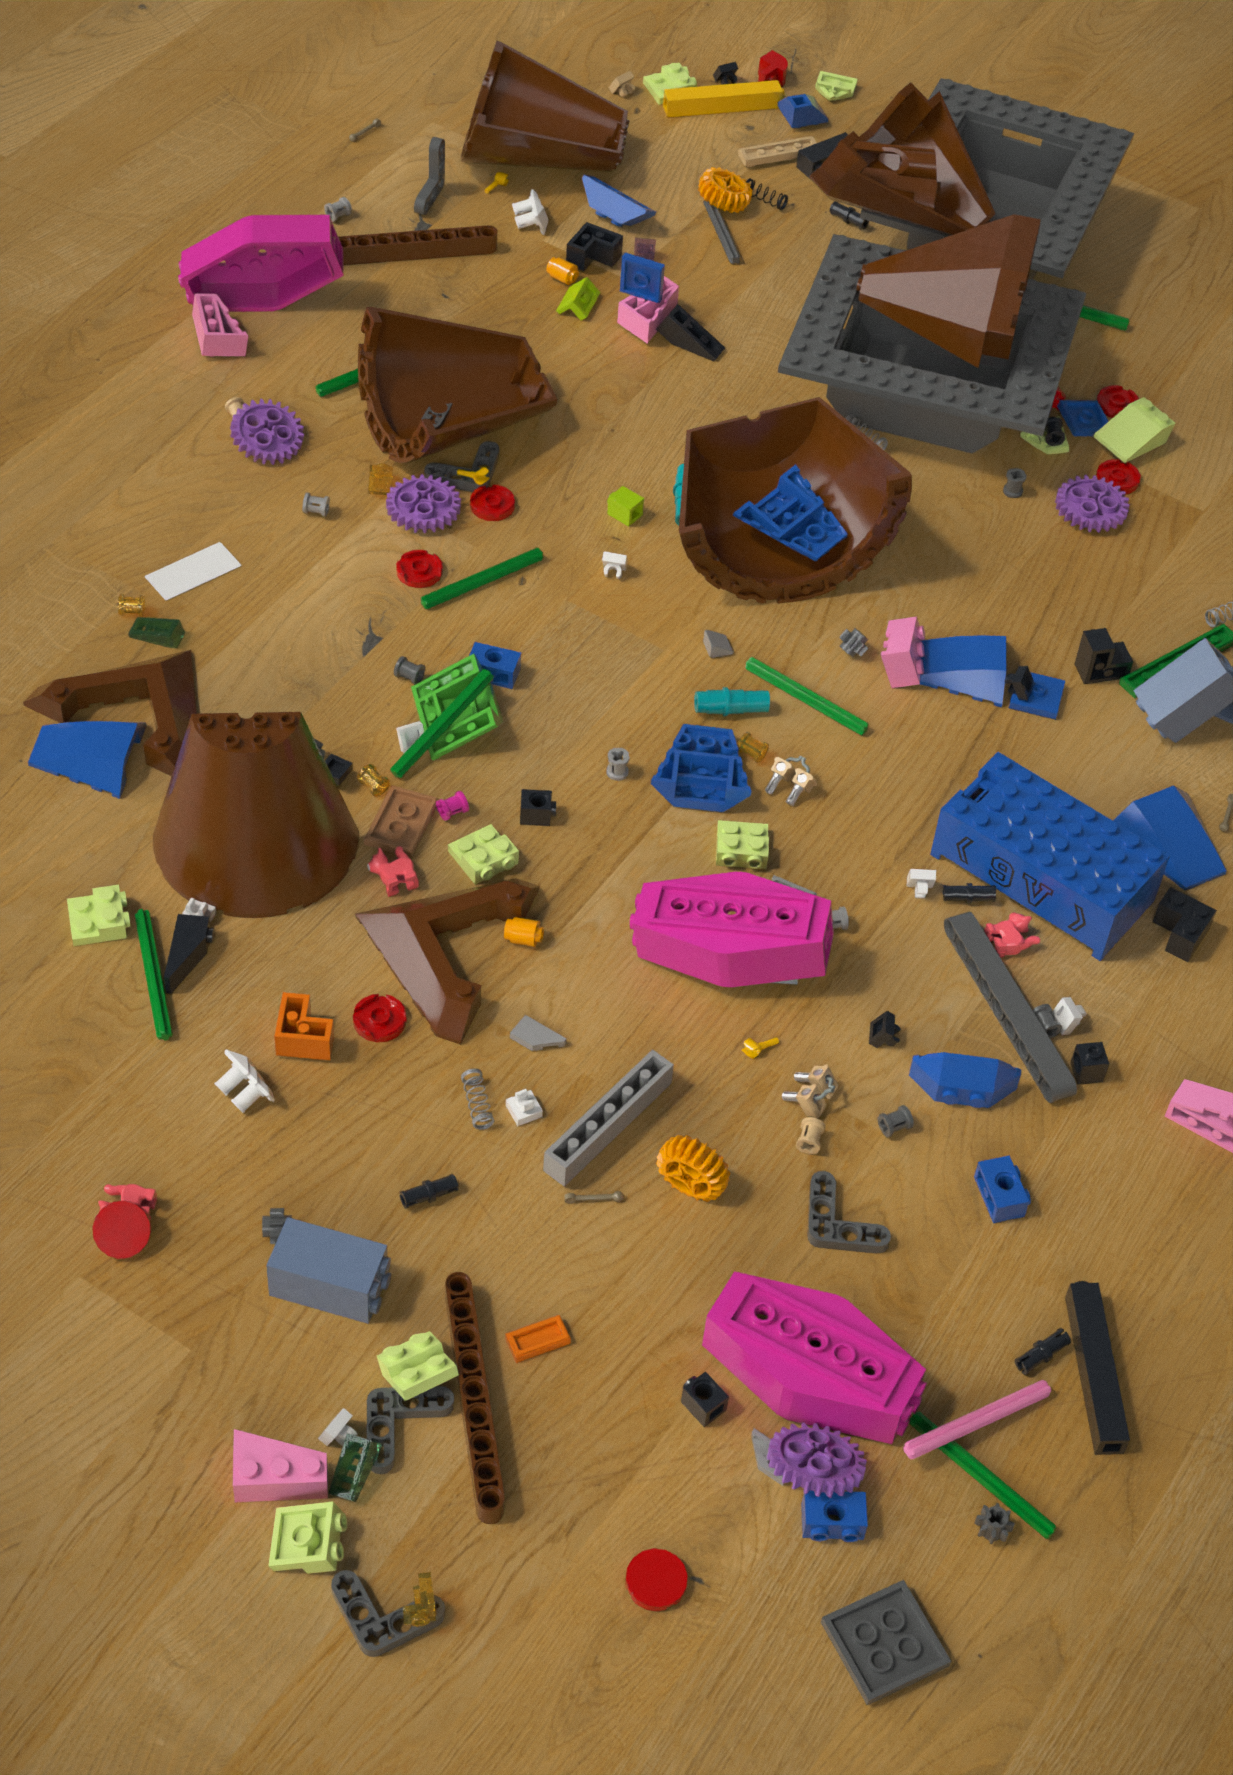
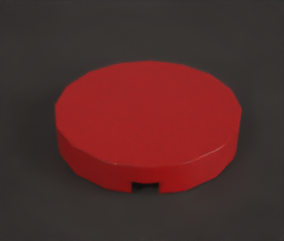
[1096,385,1139,418]
[1096,459,1141,495]
[470,484,515,521]
[396,550,443,588]
[353,994,407,1043]
[92,1200,152,1259]
[625,1548,688,1612]

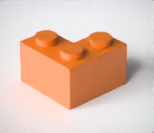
[274,992,334,1060]

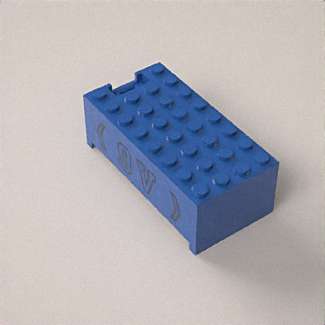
[930,752,1170,961]

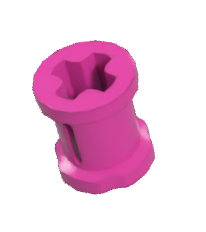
[436,791,469,821]

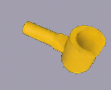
[484,172,509,194]
[457,467,490,485]
[741,1037,779,1059]

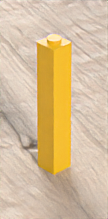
[663,80,785,118]

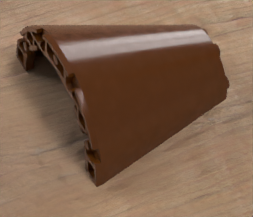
[460,41,630,172]
[358,307,558,463]
[153,712,359,918]

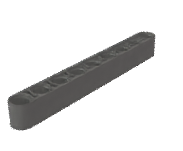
[944,912,1077,1103]

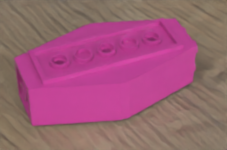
[178,215,344,312]
[630,871,834,987]
[702,1271,927,1444]

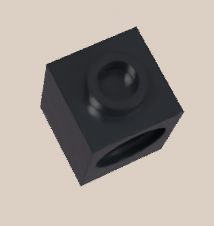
[520,789,556,826]
[1070,1042,1110,1085]
[681,1371,729,1427]

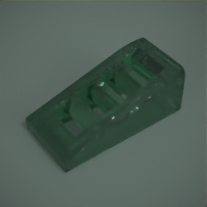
[128,617,185,648]
[328,1433,382,1502]

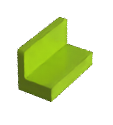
[556,277,601,321]

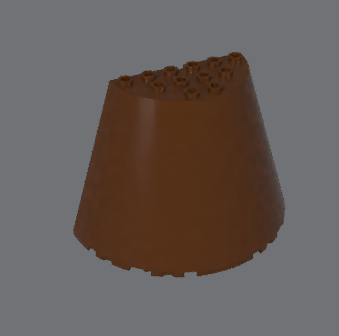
[679,397,912,604]

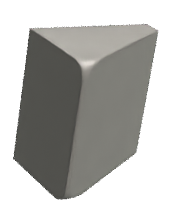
[703,630,733,658]

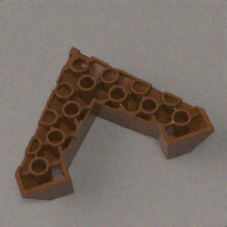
[23,650,197,777]
[355,878,540,1045]

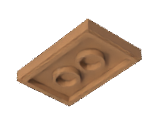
[364,785,439,858]

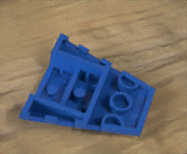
[733,465,848,561]
[920,635,1006,708]
[28,721,147,799]
[651,724,752,812]
[1113,785,1226,891]

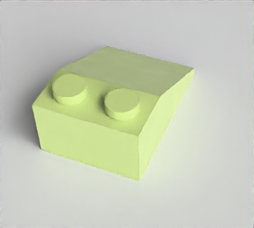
[1093,397,1175,463]

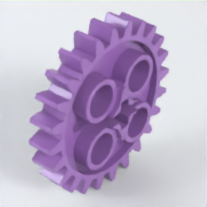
[230,399,304,465]
[386,474,461,533]
[1055,475,1130,533]
[767,1422,867,1498]

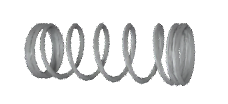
[846,414,888,450]
[1205,601,1233,628]
[461,1068,494,1130]

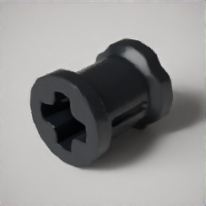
[1045,416,1065,446]

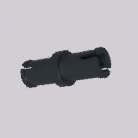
[829,201,869,229]
[943,883,996,903]
[399,1174,459,1209]
[1014,1328,1071,1375]

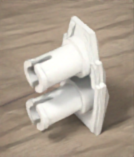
[512,189,548,235]
[214,1049,275,1113]

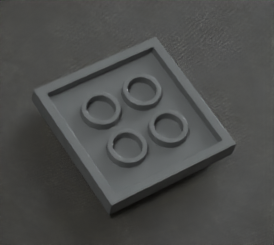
[821,1580,951,1705]

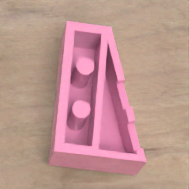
[617,276,679,344]
[192,294,248,357]
[881,617,925,688]
[1165,1079,1233,1153]
[233,1429,328,1502]

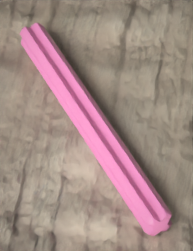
[903,1380,1051,1459]

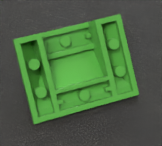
[411,654,503,761]

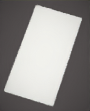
[145,542,241,600]

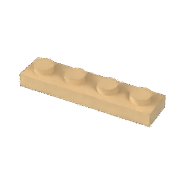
[738,136,817,167]

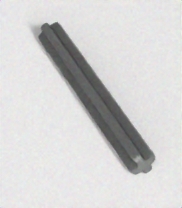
[703,200,741,264]

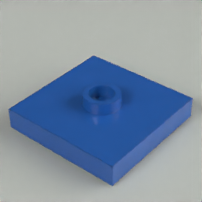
[620,253,665,303]
[1057,400,1109,436]
[1009,672,1066,720]

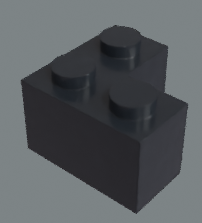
[566,222,623,271]
[1074,628,1133,684]
[1153,887,1217,962]

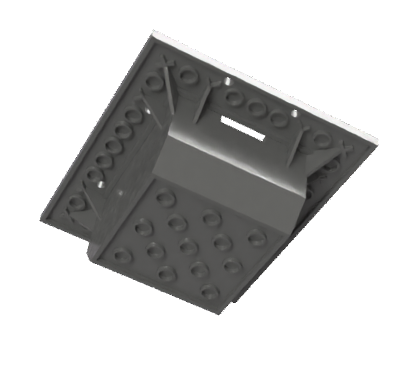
[860,78,1134,279]
[778,234,1086,453]

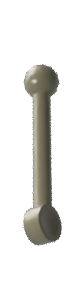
[349,118,381,142]
[1219,794,1233,832]
[564,1191,623,1204]

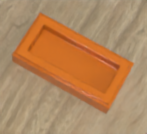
[505,1315,571,1363]

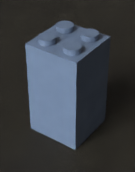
[1133,638,1233,743]
[266,1217,391,1324]

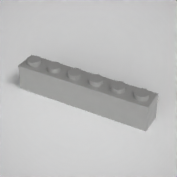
[543,1049,674,1187]

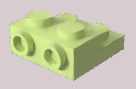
[643,63,697,105]
[716,820,769,869]
[448,824,519,885]
[67,885,131,946]
[377,1331,459,1401]
[268,1501,347,1574]

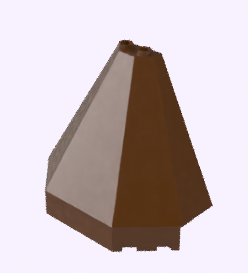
[809,82,996,235]
[856,214,1041,368]

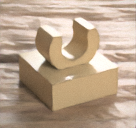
[608,71,635,98]

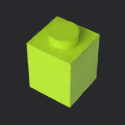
[607,486,644,527]

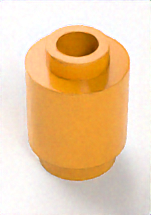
[546,257,579,285]
[504,917,544,947]

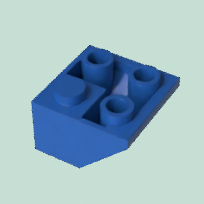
[777,94,828,128]

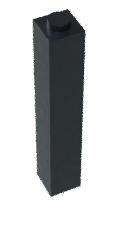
[1065,1281,1130,1455]

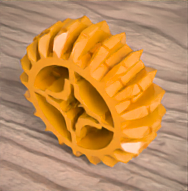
[698,167,753,213]
[656,1135,731,1202]

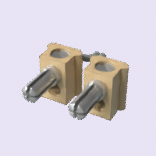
[765,756,817,806]
[782,1064,838,1118]

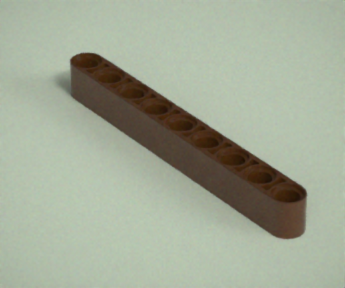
[338,225,498,265]
[445,1272,505,1524]

